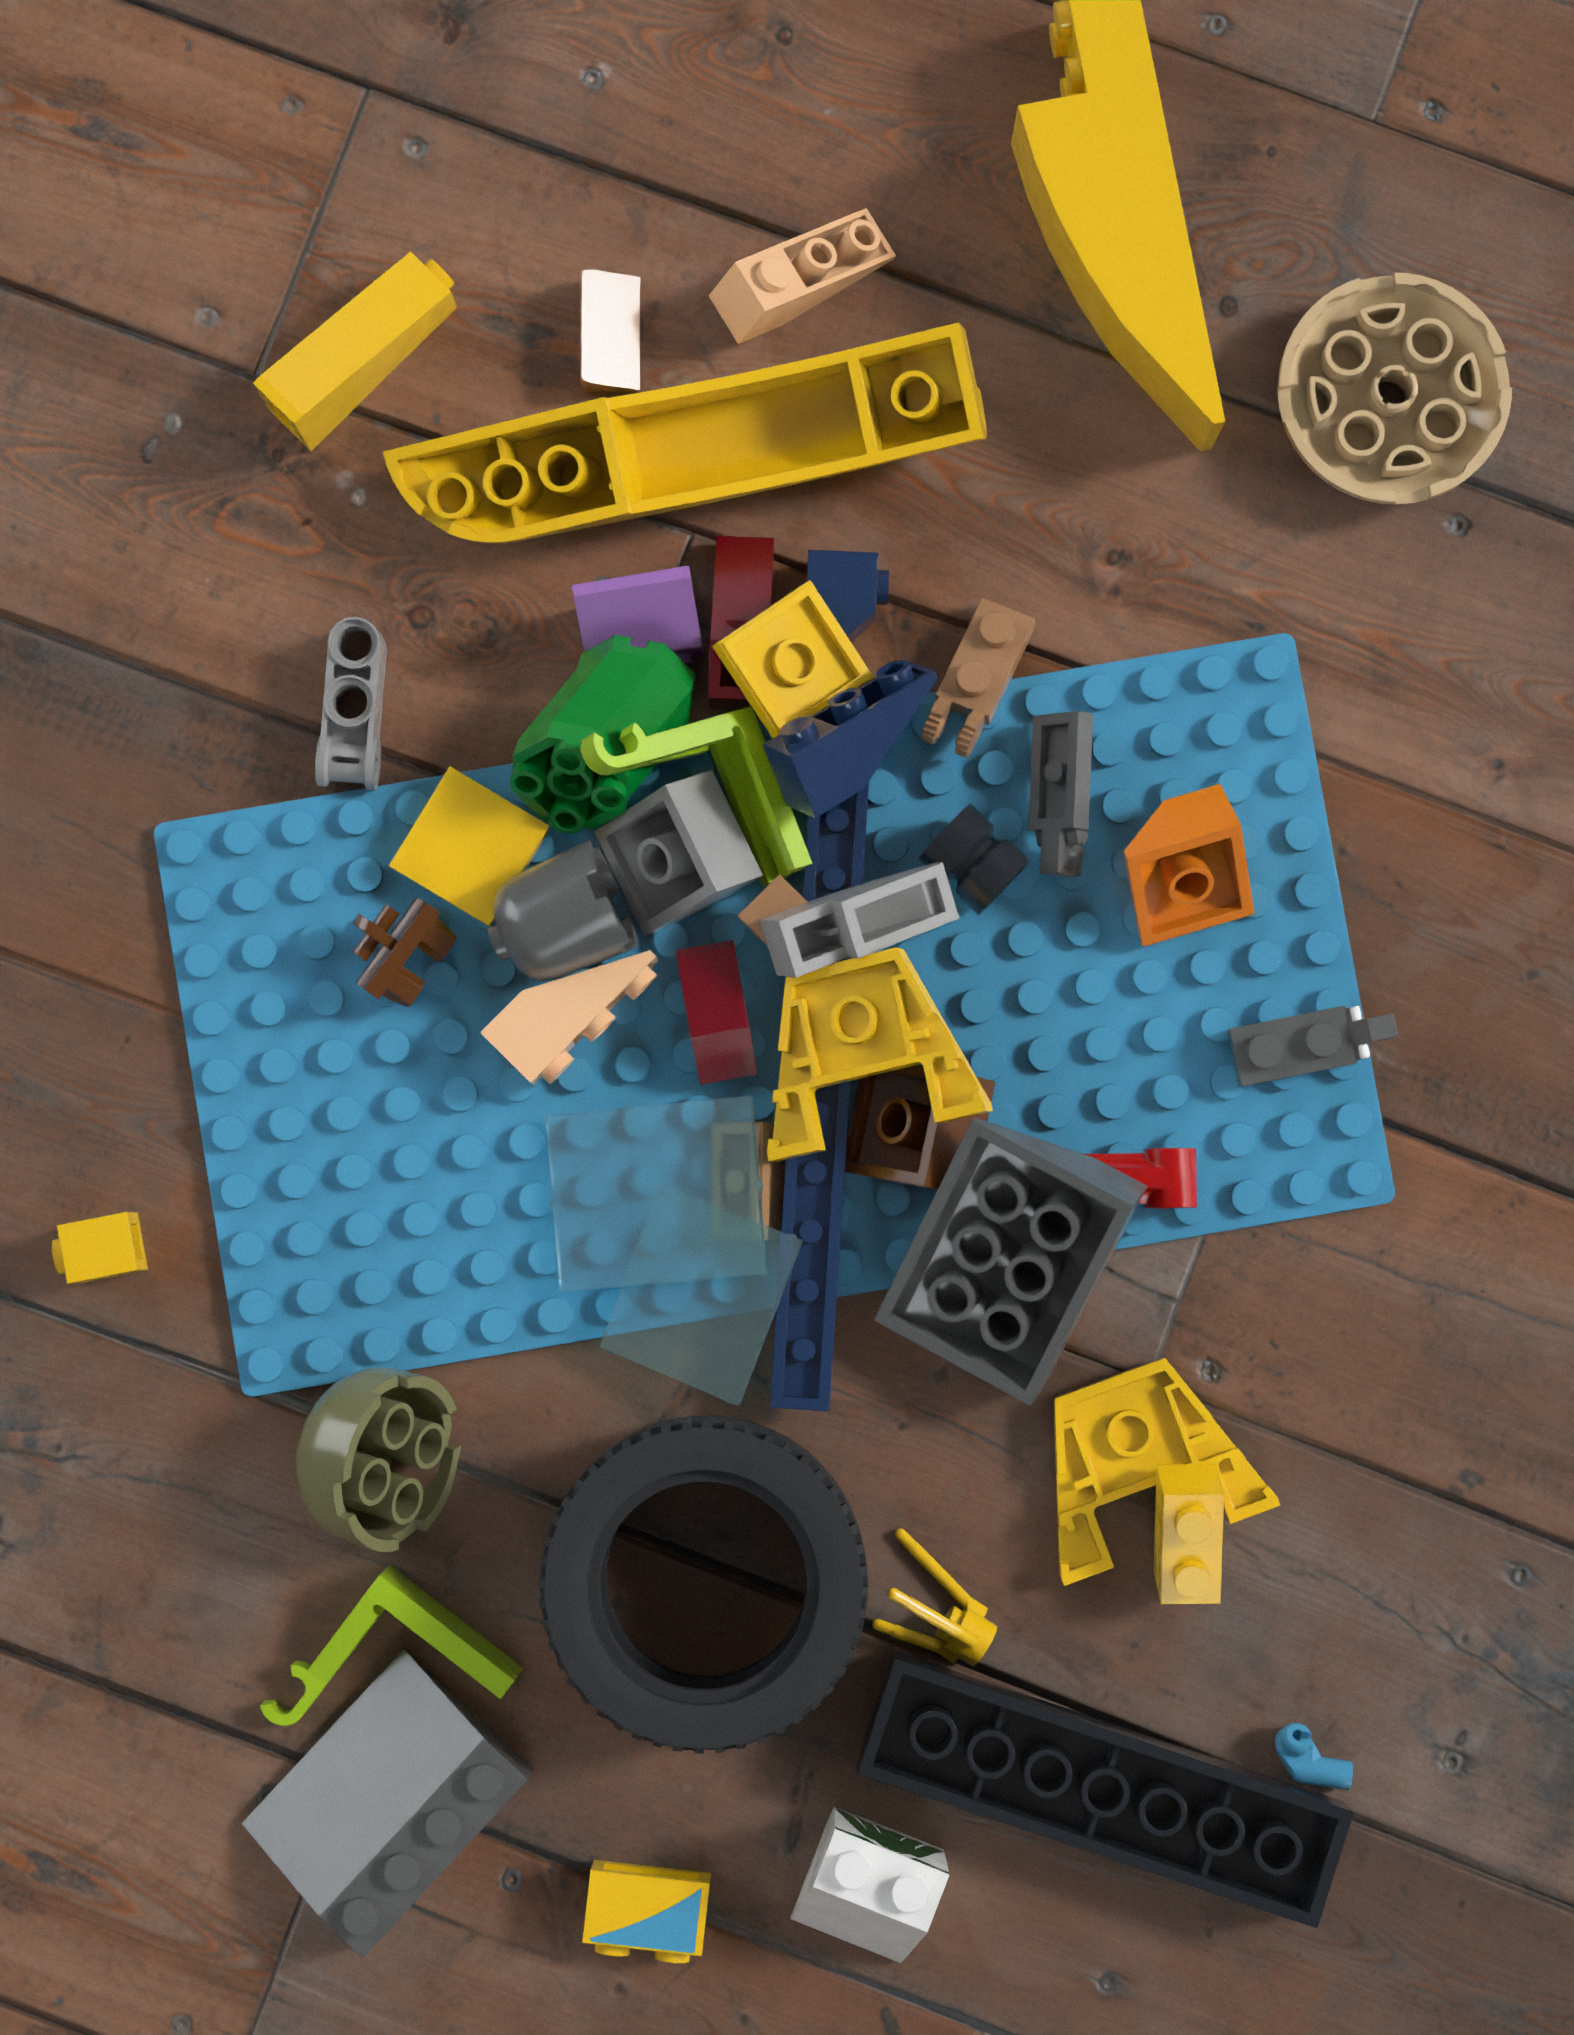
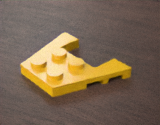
[767,947,993,1162]
[1053,1357,1281,1586]

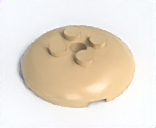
[1277,272,1512,504]

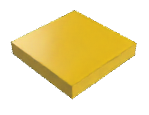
[712,580,874,738]
[389,766,551,928]

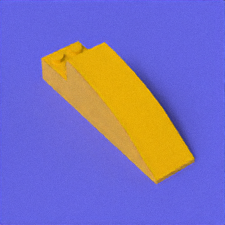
[1011,0,1225,452]

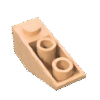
[709,208,896,344]
[480,950,659,1085]

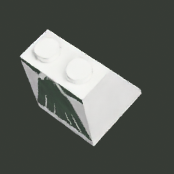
[791,1806,950,1963]

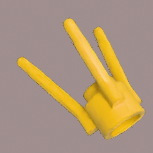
[872,1528,997,1667]

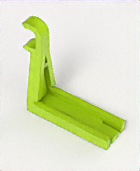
[581,707,813,886]
[260,1565,523,1726]

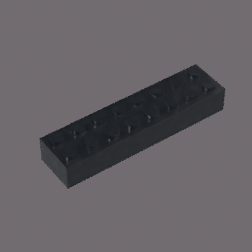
[856,1650,1354,1928]

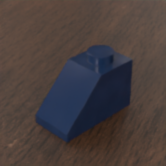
[807,550,889,642]

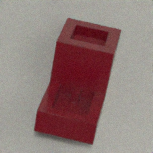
[675,940,758,1085]

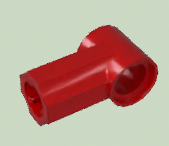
[1085,1148,1197,1209]

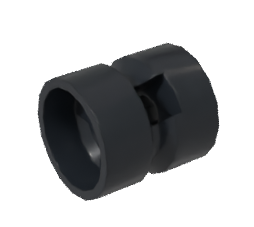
[919,803,1030,916]

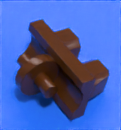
[352,897,457,1007]

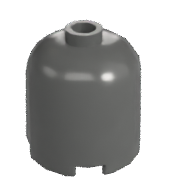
[488,840,638,981]

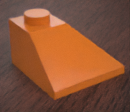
[1123,784,1255,947]

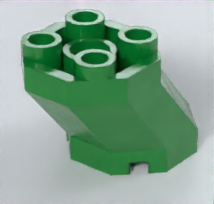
[510,634,695,834]

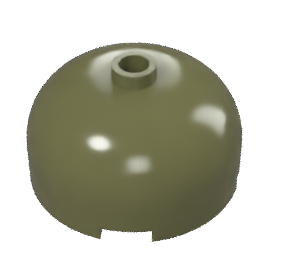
[296,1367,461,1552]

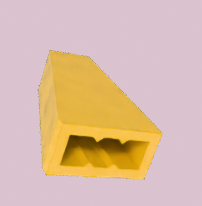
[253,251,457,451]

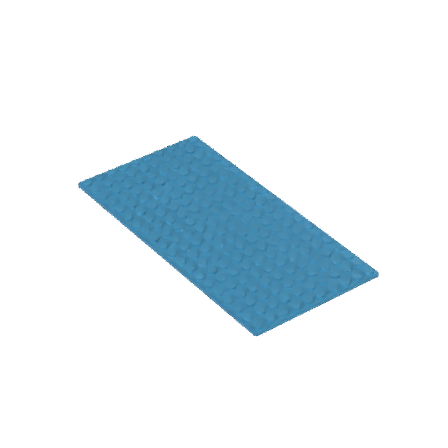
[154,633,1395,1397]

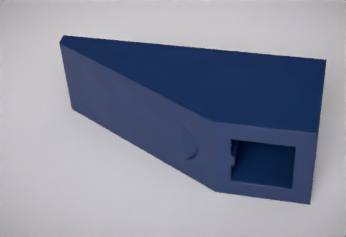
[763,660,938,818]

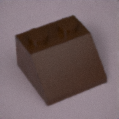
[845,1064,995,1191]

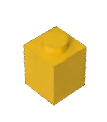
[52,1212,148,1284]

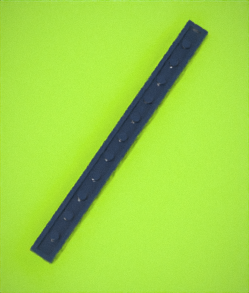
[770,782,869,1412]

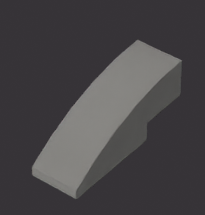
[759,862,959,978]

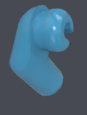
[1275,1723,1353,1791]

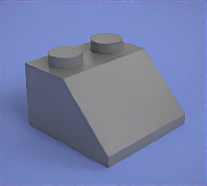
[594,770,763,936]

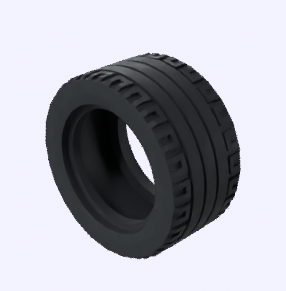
[539,1415,868,1754]

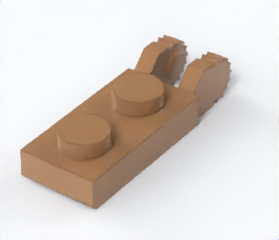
[921,598,1035,758]

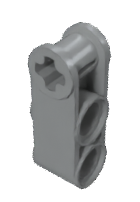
[315,617,387,790]

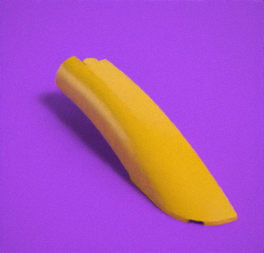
[383,322,987,544]

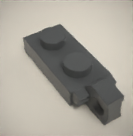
[1028,711,1093,877]
[1227,1005,1398,1087]

